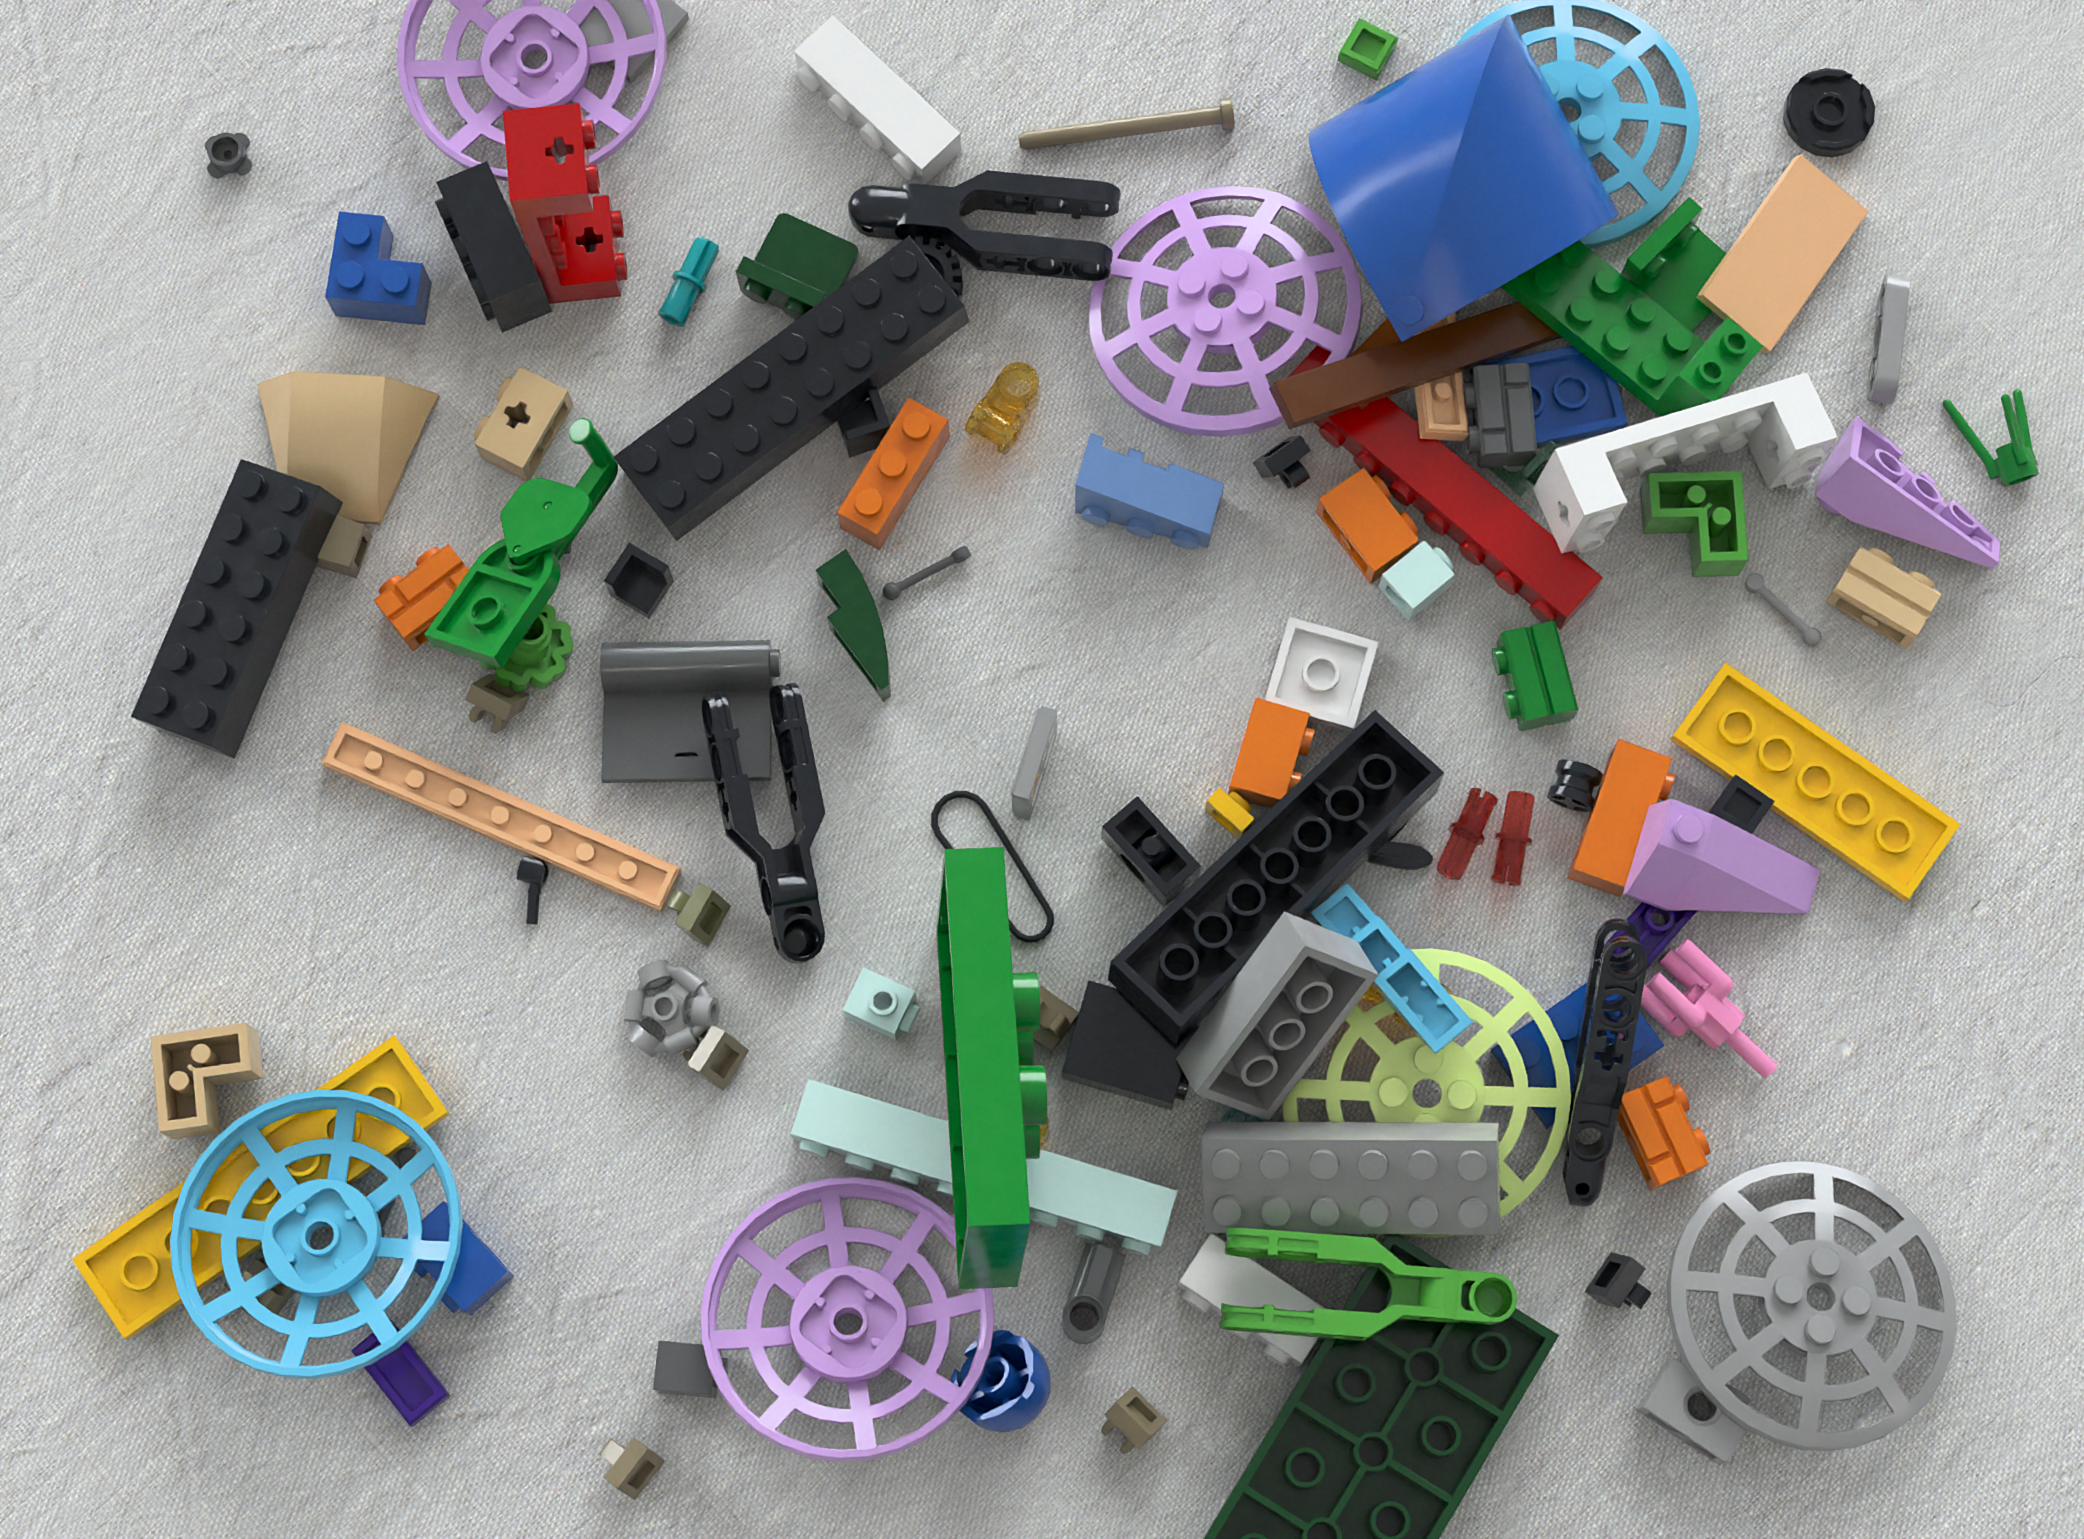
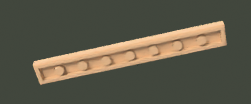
[321,722,682,913]

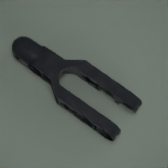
[848,170,1121,281]
[701,683,825,964]
[1562,918,1647,1207]

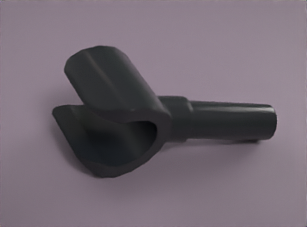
[516,856,549,925]

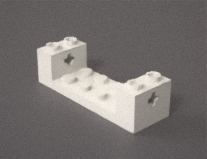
[1533,373,1838,553]

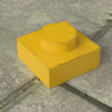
[1205,787,1255,840]

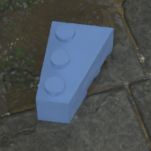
[1075,433,1224,549]

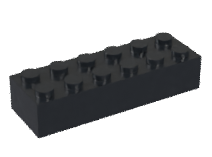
[131,459,343,759]

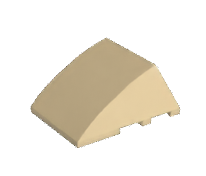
[257,371,440,525]

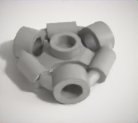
[624,960,719,1057]

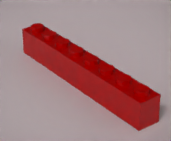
[1287,345,1603,630]

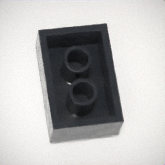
[435,161,552,333]

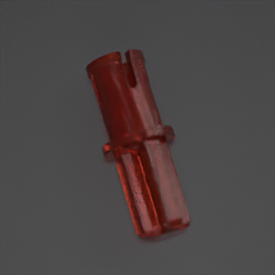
[1436,788,1498,880]
[1491,791,1535,886]

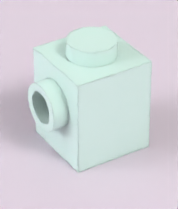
[1378,540,1455,622]
[843,967,920,1042]

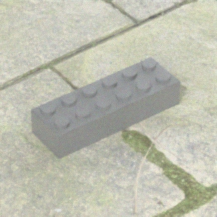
[1201,1122,1500,1235]

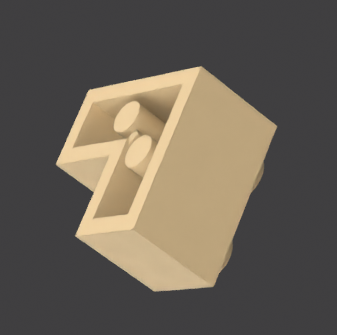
[150,1023,263,1139]

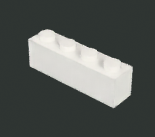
[794,16,962,184]

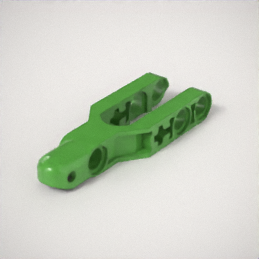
[1220,1228,1517,1341]

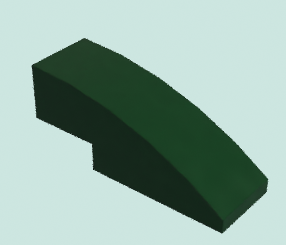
[815,549,891,702]

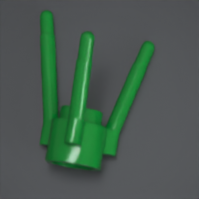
[1943,389,2039,487]

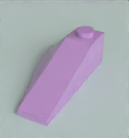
[1815,416,2000,569]
[1623,799,1821,914]

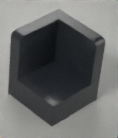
[837,386,890,458]
[604,542,674,619]

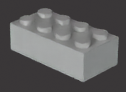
[1176,911,1379,1121]

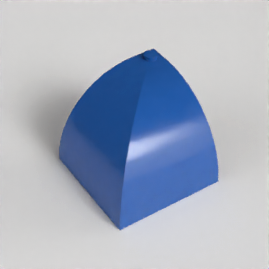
[1308,14,1619,342]

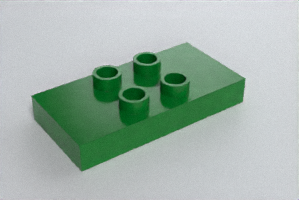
[936,847,1047,1290]

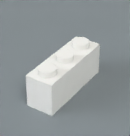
[1178,1233,1325,1368]

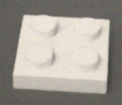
[1265,616,1379,733]

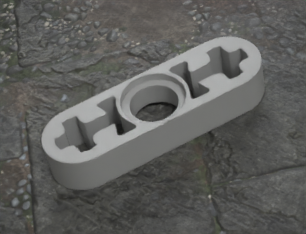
[1867,275,1910,404]

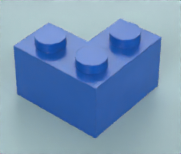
[325,211,432,325]

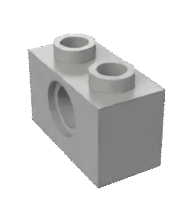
[1636,1357,1751,1465]

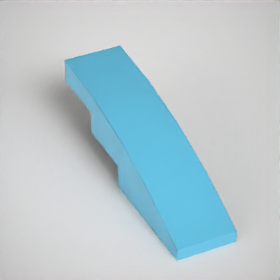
[1311,883,1473,1054]

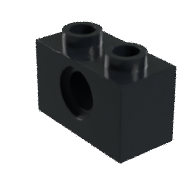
[1101,796,1201,907]

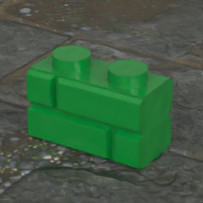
[1492,621,1579,731]

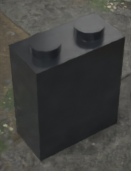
[1062,981,1200,1110]

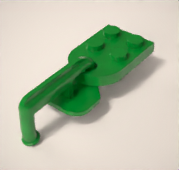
[424,418,618,668]

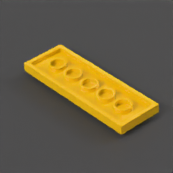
[1670,662,1961,902]

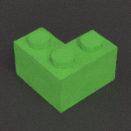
[1640,471,1748,577]

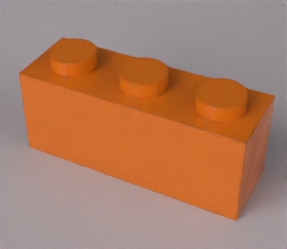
[837,397,950,550]
[1567,739,1675,897]

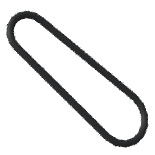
[931,791,1054,942]

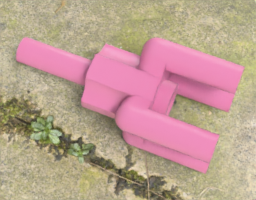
[1640,939,1778,1079]

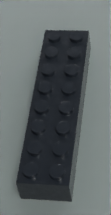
[613,236,970,541]
[1108,710,1444,1045]

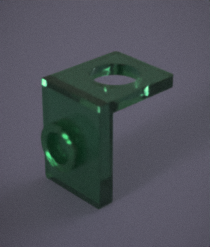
[1488,440,1558,497]

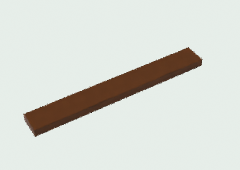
[1269,301,1562,430]

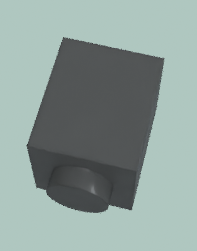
[653,1341,728,1398]

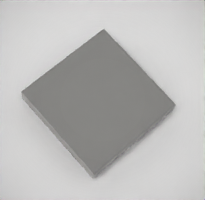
[578,0,689,84]

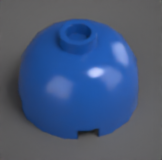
[951,1330,1050,1432]

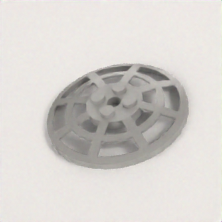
[1667,1161,1956,1451]

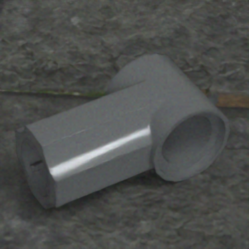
[1062,1243,1126,1344]

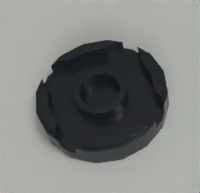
[1783,68,1875,158]

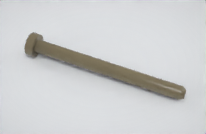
[1018,97,1235,150]

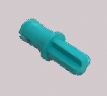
[658,237,719,327]

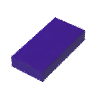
[351,1320,451,1427]

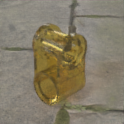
[964,362,1040,455]

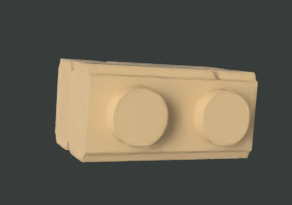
[1826,546,1942,649]

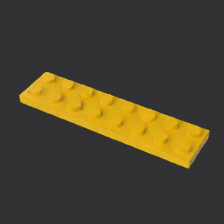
[72,1035,451,1340]

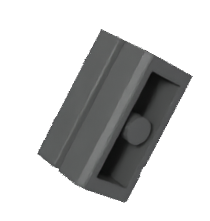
[1463,363,1538,468]

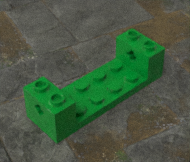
[1500,240,1763,417]

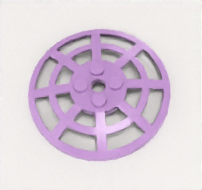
[397,0,667,182]
[1088,186,1363,437]
[701,1177,994,1462]

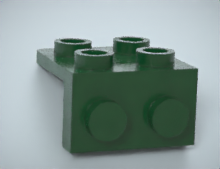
[736,213,859,320]

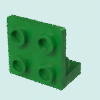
[1621,197,1727,332]

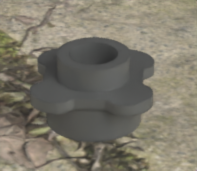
[205,133,252,179]

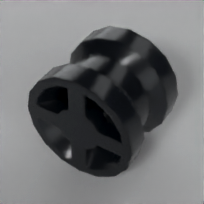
[1547,759,1603,812]

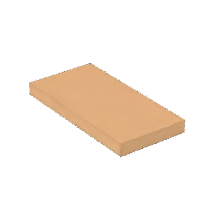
[1696,154,1868,354]

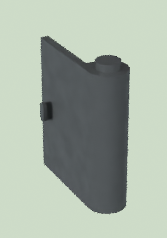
[600,640,781,783]

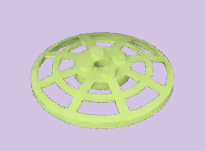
[1282,948,1571,1238]

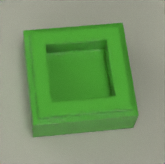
[1337,18,1399,81]

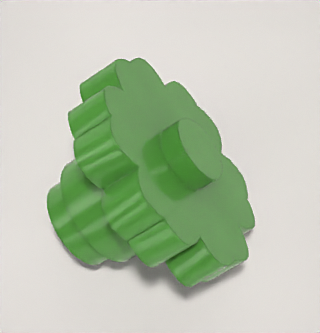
[479,604,573,692]

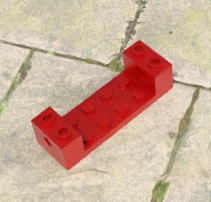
[503,103,628,304]

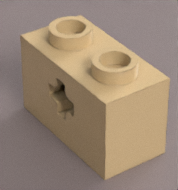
[474,366,573,481]

